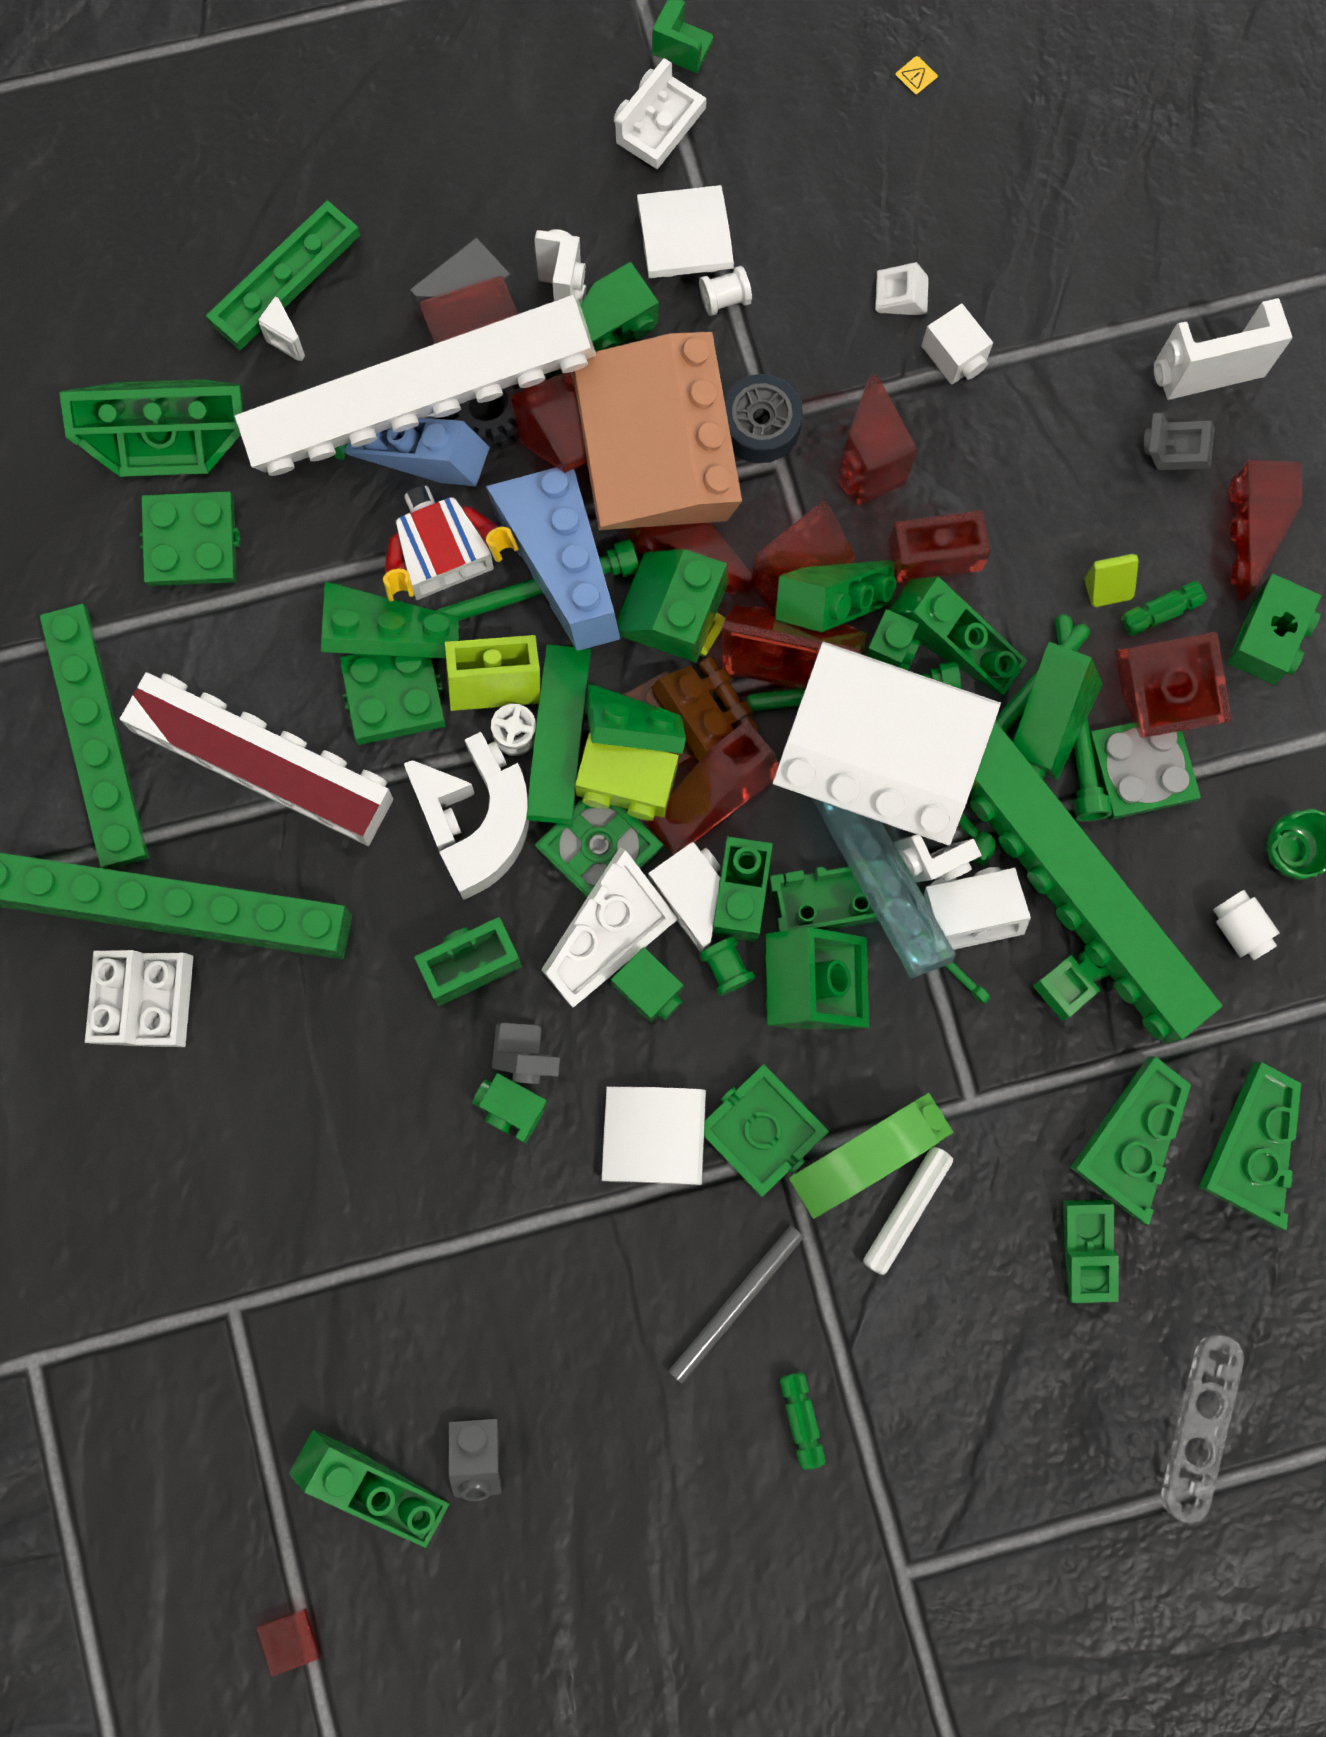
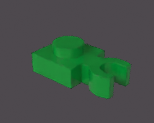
[1033,949,1112,1021]

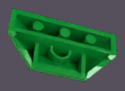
[59,379,244,477]

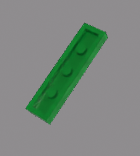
[206,200,360,351]

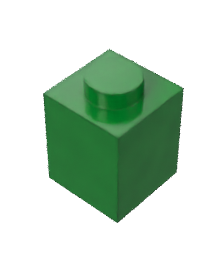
[611,947,684,1024]

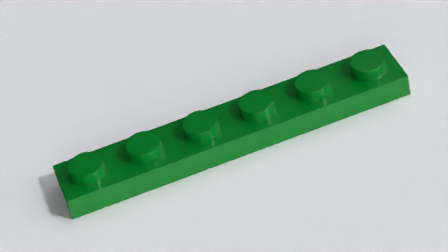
[40,604,149,870]

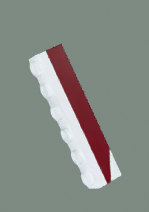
[120,672,394,846]

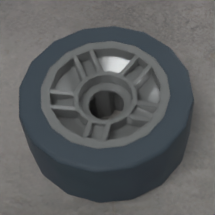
[724,374,803,463]

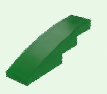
[527,645,591,824]

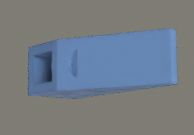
[345,418,490,486]

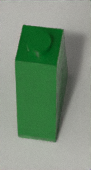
[1013,642,1103,781]

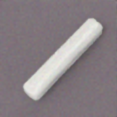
[863,1147,953,1275]

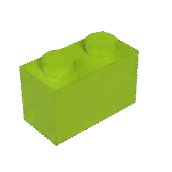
[445,635,540,711]
[575,733,679,820]

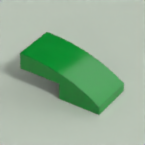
[1063,1199,1119,1303]

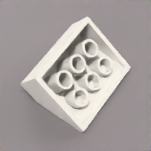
[773,642,1001,846]

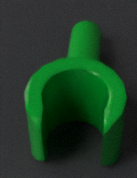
[958,813,996,866]

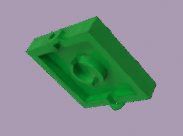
[140,491,240,586]
[340,654,446,745]
[704,1064,829,1198]

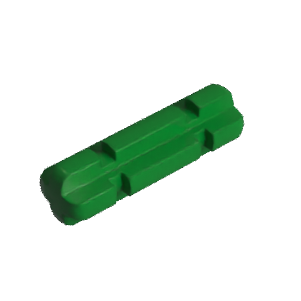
[1121,581,1206,636]
[780,1372,826,1470]

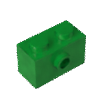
[414,917,522,1006]

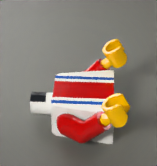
[383,486,519,601]

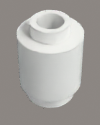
[1213,890,1280,961]

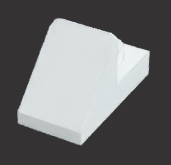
[404,760,475,851]

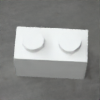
[922,867,1031,953]

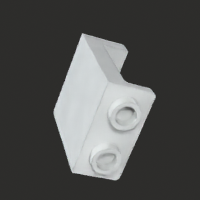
[1154,298,1293,400]

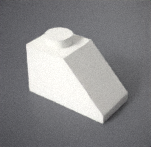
[648,842,721,953]

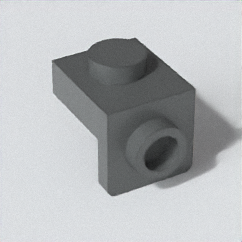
[1144,412,1215,470]
[492,1022,560,1084]
[449,1419,501,1501]

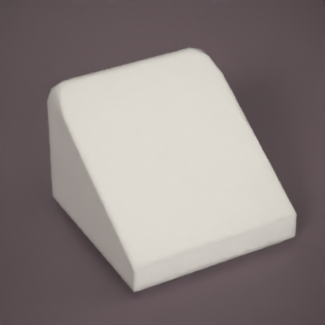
[875,262,928,315]
[258,297,305,361]

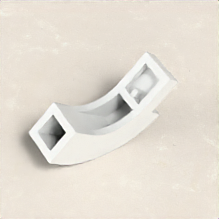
[440,732,529,900]

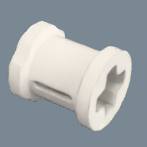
[699,266,752,316]

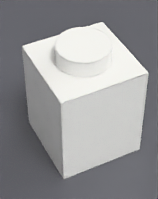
[921,304,993,385]

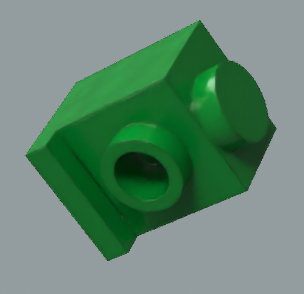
[866,609,921,671]
[472,1073,548,1145]

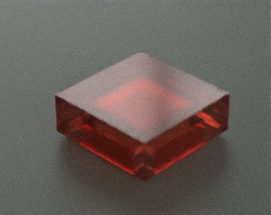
[257,1608,321,1677]

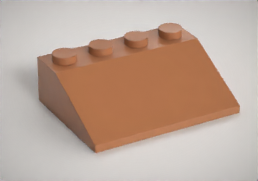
[573,332,742,530]

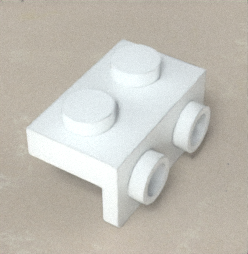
[614,58,706,169]
[535,229,586,305]
[892,834,982,883]

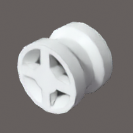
[491,704,536,756]

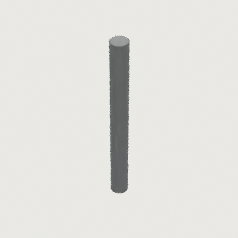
[668,1225,804,1384]

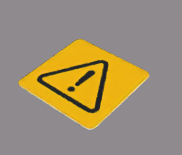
[896,56,938,94]

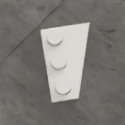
[541,847,678,1007]

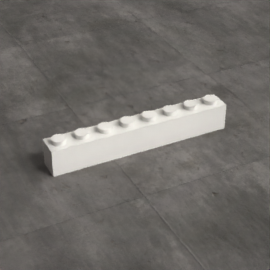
[235,295,597,476]

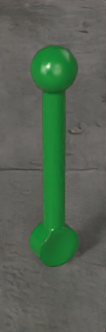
[916,931,991,1005]

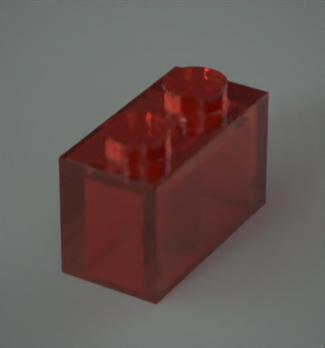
[888,510,991,582]

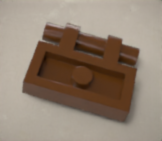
[651,656,760,762]

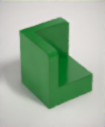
[652,0,713,73]

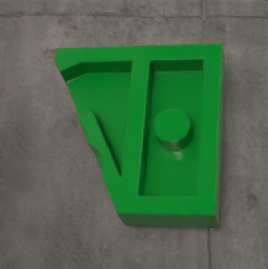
[585,684,686,754]

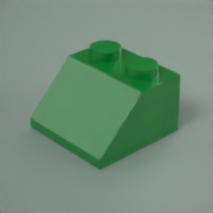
[617,549,728,663]
[765,927,869,1029]

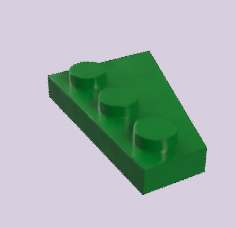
[321,581,459,659]
[1070,1056,1191,1226]
[1199,1062,1301,1231]

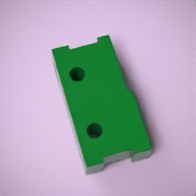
[767,861,893,932]

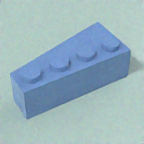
[486,463,620,651]

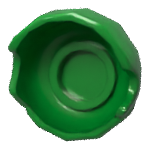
[1266,808,1326,880]

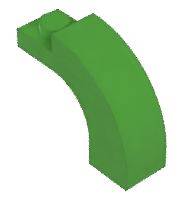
[789,1093,954,1219]

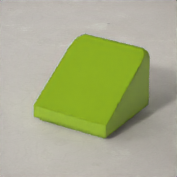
[1084,554,1139,607]

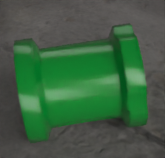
[699,937,756,996]

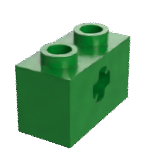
[1226,573,1322,685]

